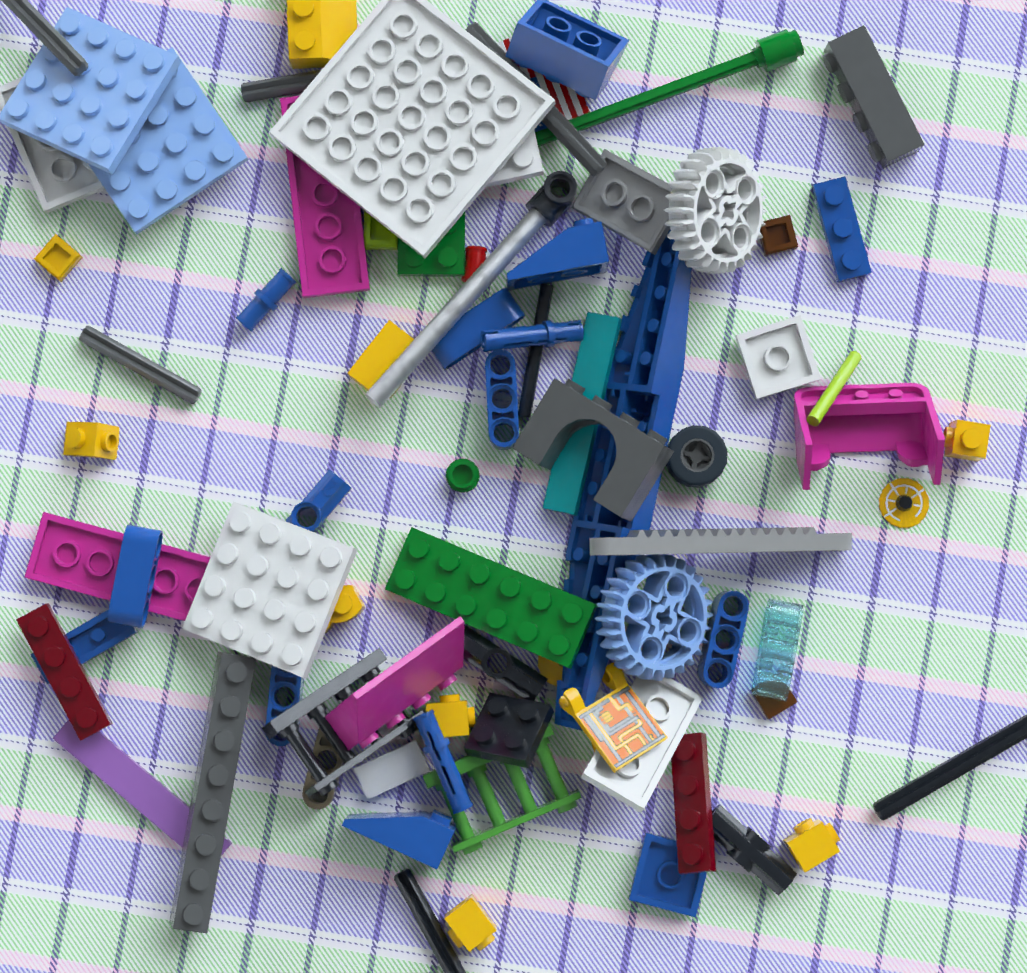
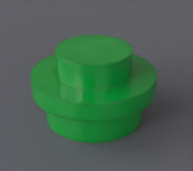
[446,459,480,493]

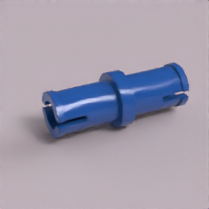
[236,268,297,332]

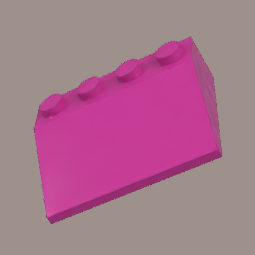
[325,616,465,750]

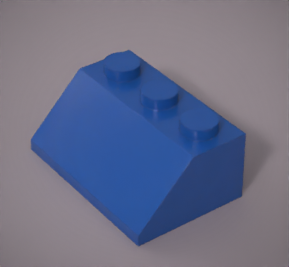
[505,0,629,100]

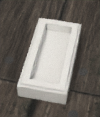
[354,740,430,799]

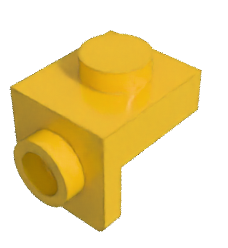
[63,422,120,460]

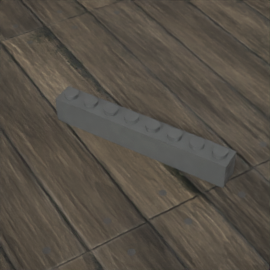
[169,652,256,934]

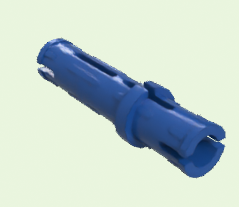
[480,320,584,352]
[413,709,474,814]

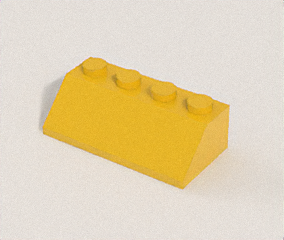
[286,0,357,69]

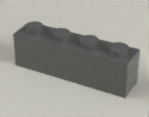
[822,25,925,169]

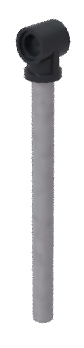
[365,171,577,408]

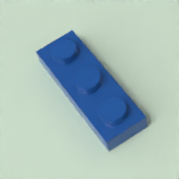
[811,176,872,283]
[30,609,138,684]

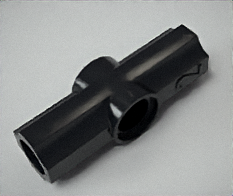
[464,624,548,701]
[712,804,797,896]

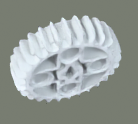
[664,147,767,274]

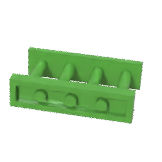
[423,723,582,855]

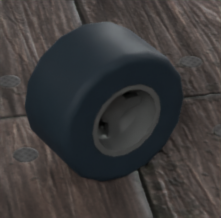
[666,425,728,488]

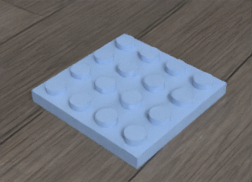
[0,7,181,175]
[89,47,249,234]

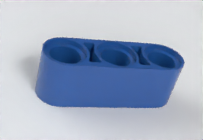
[432,288,526,370]
[485,350,519,450]
[108,524,163,628]
[697,591,749,688]
[265,665,304,747]

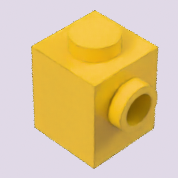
[943,419,991,462]
[426,694,476,737]
[783,818,840,872]
[444,894,497,952]

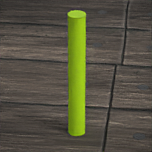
[807,351,862,426]

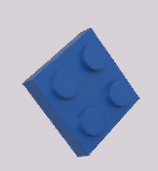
[628,832,707,918]

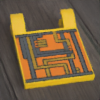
[559,662,668,773]

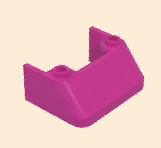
[794,383,945,490]

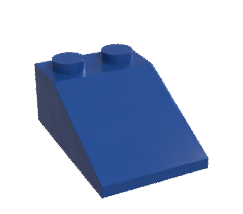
[506,218,609,291]
[342,809,456,869]

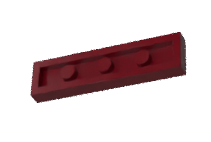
[16,603,113,741]
[671,732,716,874]

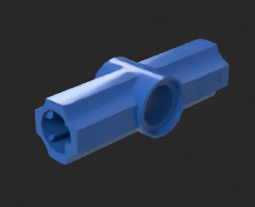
[286,469,352,532]

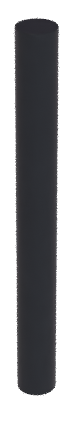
[518,284,554,418]

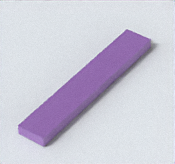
[52,720,232,856]

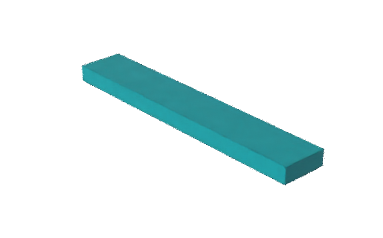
[543,312,622,516]

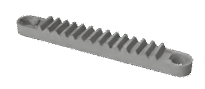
[589,527,852,555]

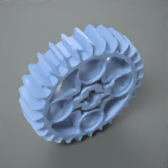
[595,554,714,681]

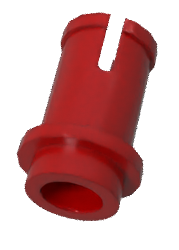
[461,246,487,283]

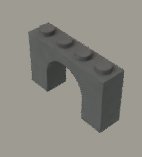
[512,378,674,521]

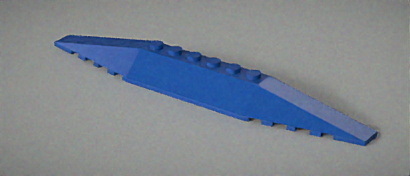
[554,229,692,731]

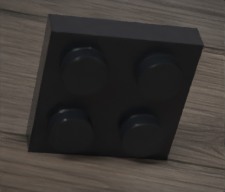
[463,692,554,768]

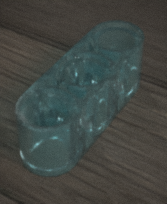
[752,598,803,702]

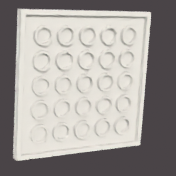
[269,0,556,258]

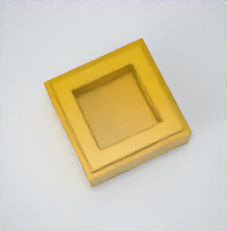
[34,234,83,282]

